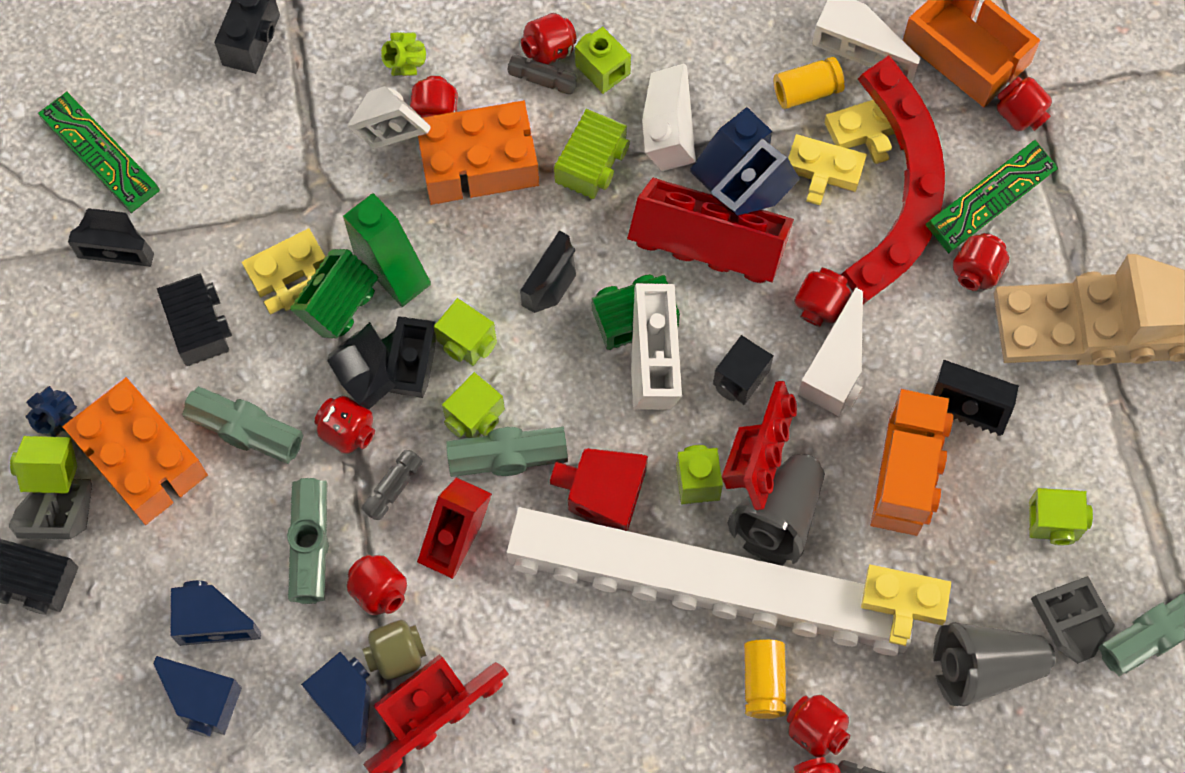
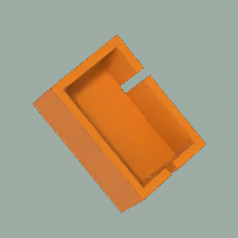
[903,0,1041,108]
[418,100,539,205]
[62,377,208,526]
[870,389,953,536]

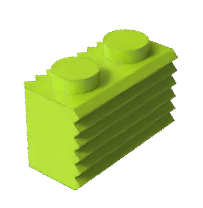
[554,109,630,199]

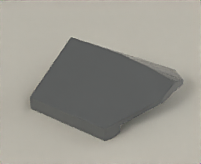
[9,479,92,539]
[1031,576,1115,664]

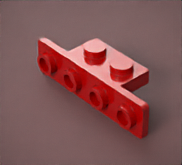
[722,381,797,510]
[363,654,509,773]

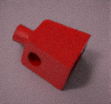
[550,448,648,531]

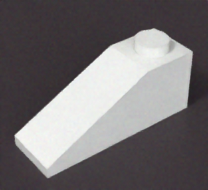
[812,0,921,83]
[642,64,696,171]
[347,86,431,149]
[631,284,682,410]
[798,288,863,416]

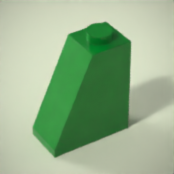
[343,193,431,307]

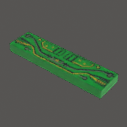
[38,91,160,213]
[925,140,1058,254]

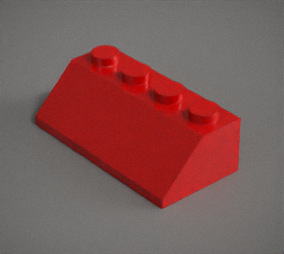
[627,177,794,283]

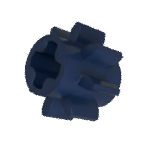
[25,386,77,437]

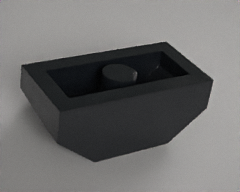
[68,208,154,267]
[520,230,576,313]
[381,316,436,398]
[327,322,396,409]

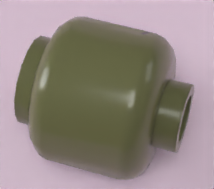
[362,620,427,680]

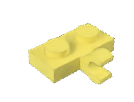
[824,100,895,164]
[788,134,867,205]
[861,564,951,646]

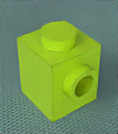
[575,26,631,94]
[434,298,497,366]
[442,372,505,438]
[10,436,78,493]
[676,445,723,505]
[1029,488,1093,546]

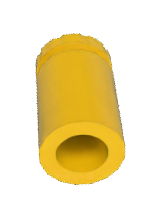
[773,57,845,110]
[744,640,787,719]

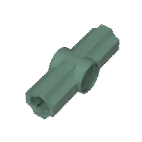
[182,386,304,464]
[446,426,568,477]
[287,478,329,604]
[1098,592,1185,677]

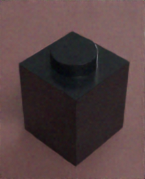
[713,335,774,405]

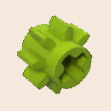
[381,32,426,76]

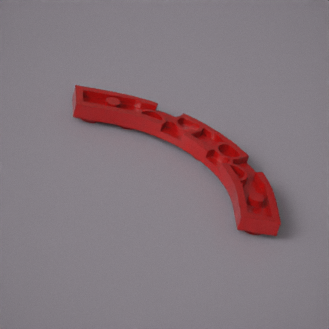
[840,55,945,305]

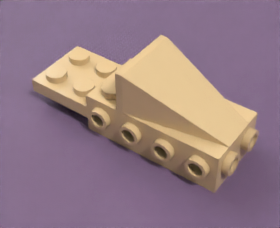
[993,254,1185,366]

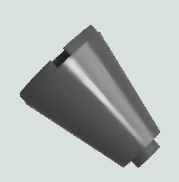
[727,454,825,566]
[933,622,1056,706]

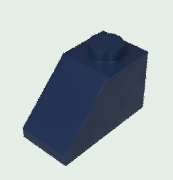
[690,107,772,192]
[710,139,800,215]
[170,580,261,646]
[301,652,371,754]
[153,656,242,737]

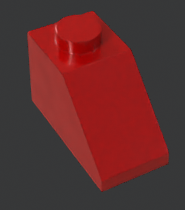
[417,477,492,579]

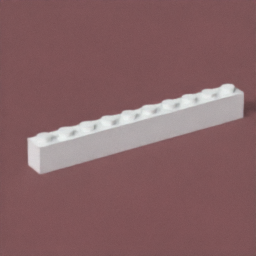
[507,507,914,656]

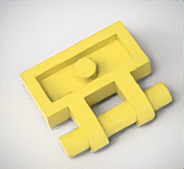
[242,228,325,315]

